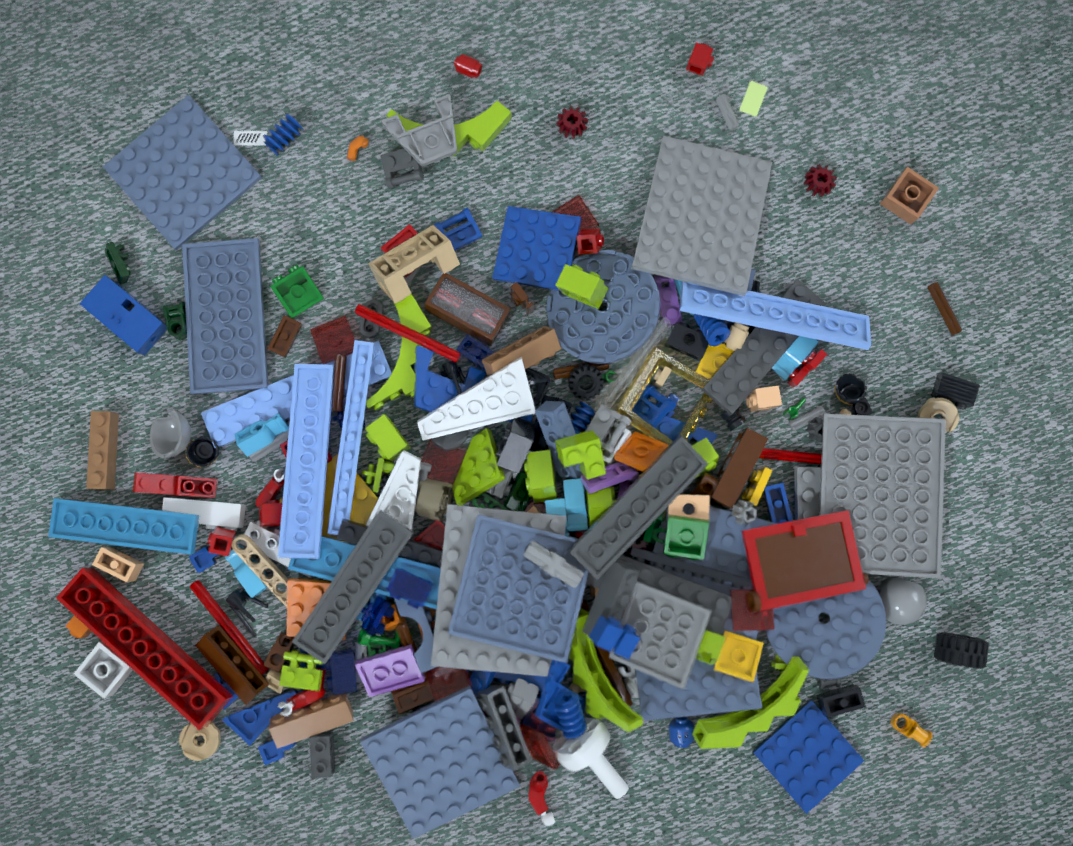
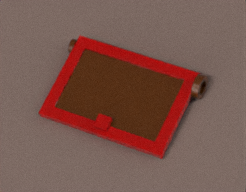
[741,510,869,612]

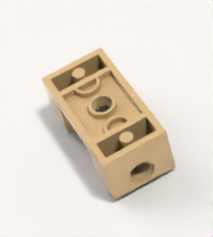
[368,225,460,303]

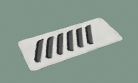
[233,131,267,145]

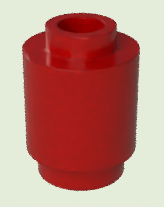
[454,54,483,79]

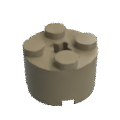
[415,478,453,522]

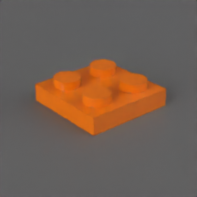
[614,431,669,472]

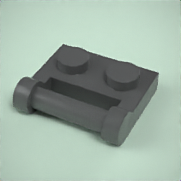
[380,149,424,189]

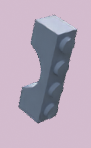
[394,598,438,673]

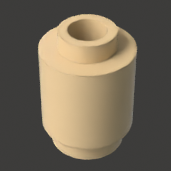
[724,322,750,351]

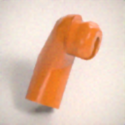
[347,136,369,161]

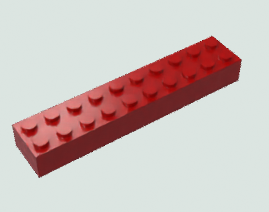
[56,567,234,731]

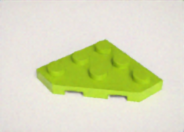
[452,428,505,506]

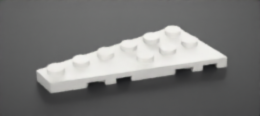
[417,356,535,440]
[366,450,421,539]

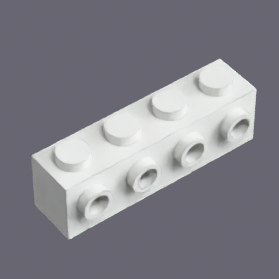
[240,520,313,577]

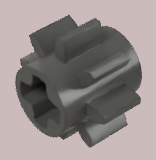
[805,417,823,442]

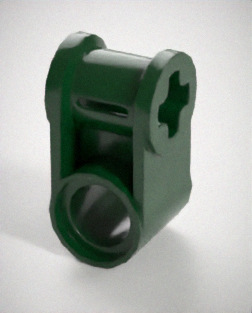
[163,301,187,340]

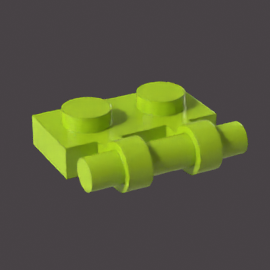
[279,650,323,691]

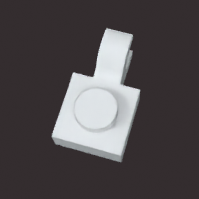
[618,665,639,698]

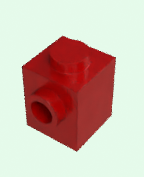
[686,42,714,76]
[577,228,604,254]
[259,500,283,527]
[207,527,236,556]

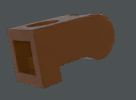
[689,472,719,498]
[264,632,295,672]

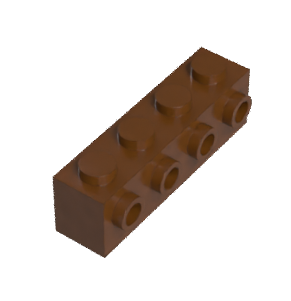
[195,625,269,705]

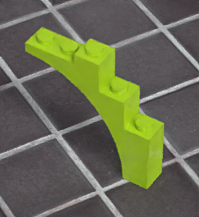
[386,101,512,157]
[366,294,433,411]
[568,607,643,732]
[692,657,809,749]

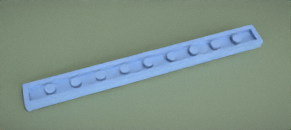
[327,340,374,535]

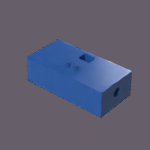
[79,275,167,356]

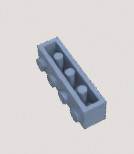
[535,401,583,479]

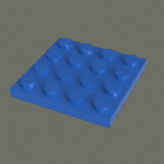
[492,206,582,291]
[752,699,864,814]

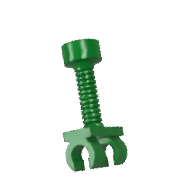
[358,629,413,650]

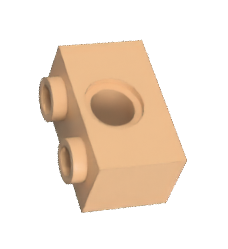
[746,385,782,412]
[668,495,709,520]
[92,547,144,582]

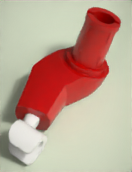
[255,468,285,508]
[278,668,326,716]
[528,771,555,826]

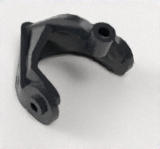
[525,368,552,405]

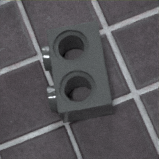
[309,732,335,778]

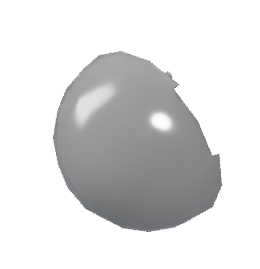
[150,410,191,458]
[878,577,927,625]

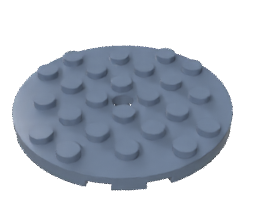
[546,250,661,364]
[764,581,886,679]

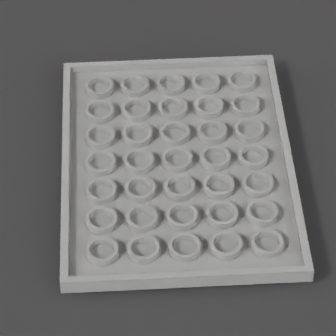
[631,135,772,296]
[819,414,946,578]
[431,505,566,676]

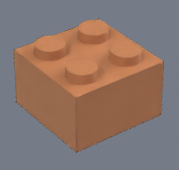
[879,167,939,225]

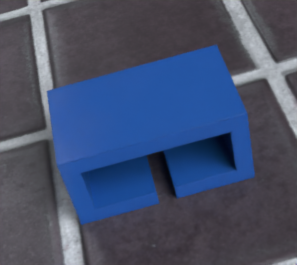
[589,616,641,659]

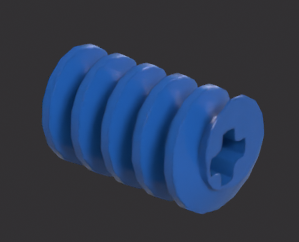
[263,114,304,156]
[694,314,730,346]
[570,401,595,434]
[553,691,587,739]

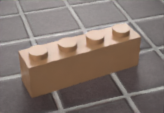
[482,326,561,377]
[86,411,119,490]
[269,691,354,749]

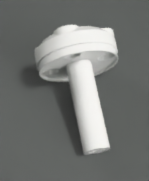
[552,717,629,798]

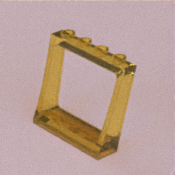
[617,347,713,445]

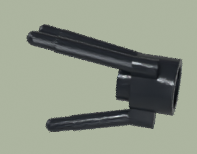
[440,361,465,395]
[226,590,268,637]

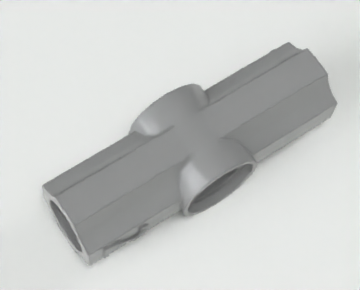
[523,540,584,588]

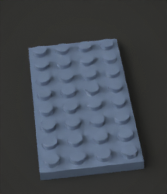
[182,238,268,395]

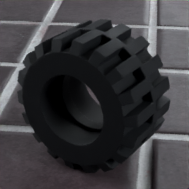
[934,632,989,669]

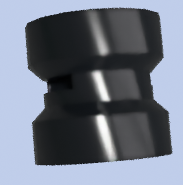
[720,408,747,431]

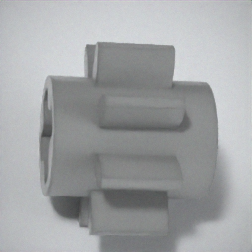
[731,500,757,525]

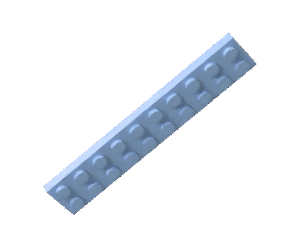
[680,281,871,350]
[201,341,392,448]
[278,364,334,559]

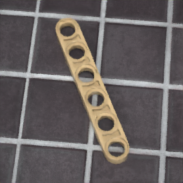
[232,534,288,607]

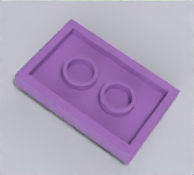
[355,645,425,697]

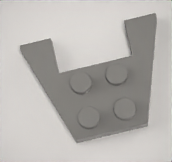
[382,94,457,167]

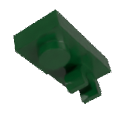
[104,242,131,284]
[504,472,530,512]
[643,510,667,545]

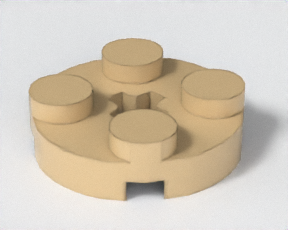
[918,398,959,433]
[179,722,221,761]

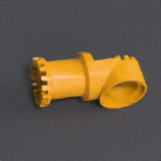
[891,713,933,748]

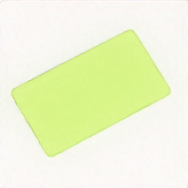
[739,81,768,117]

